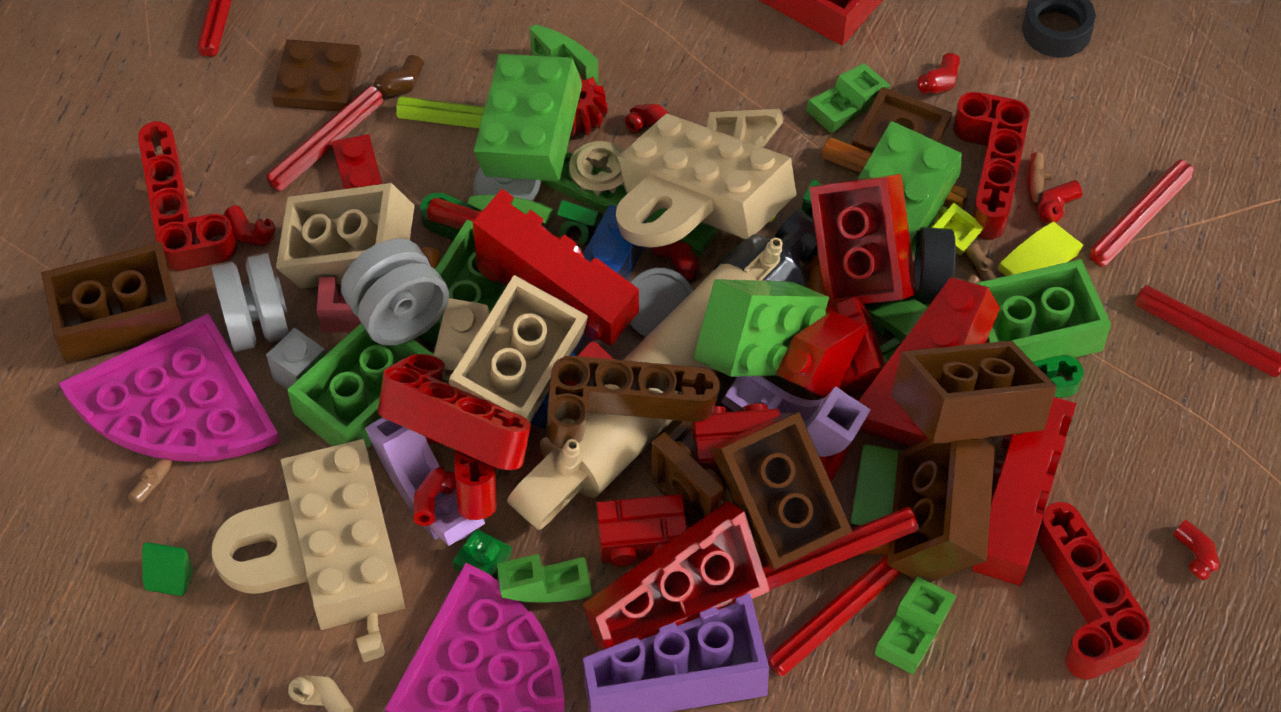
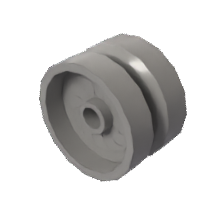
[341,239,450,345]
[212,252,289,353]

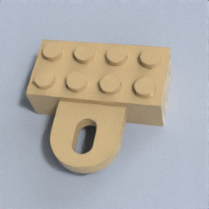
[616,113,797,247]
[212,439,406,630]

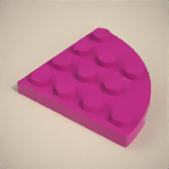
[58,313,281,462]
[385,563,565,712]

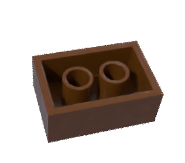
[41,242,184,363]
[891,341,1057,444]
[710,412,852,569]
[887,439,995,582]

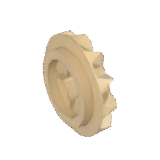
[569,141,625,196]

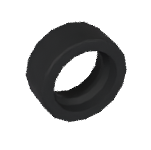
[1022,0,1096,58]
[914,227,956,304]

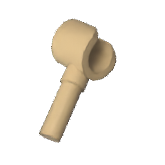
[356,613,385,663]

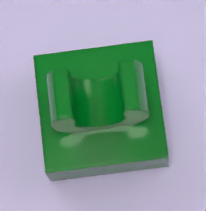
[557,200,604,246]
[452,529,513,579]

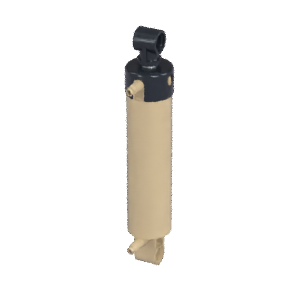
[507,208,818,531]

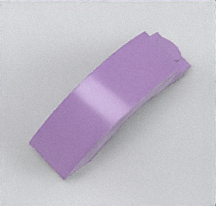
[721,376,870,456]
[365,417,485,546]

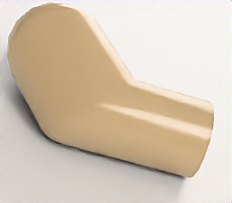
[288,675,354,712]

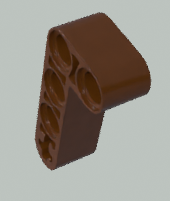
[546,356,720,448]

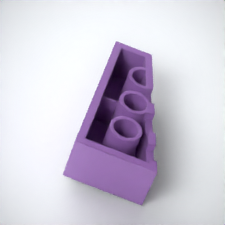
[583,593,769,712]

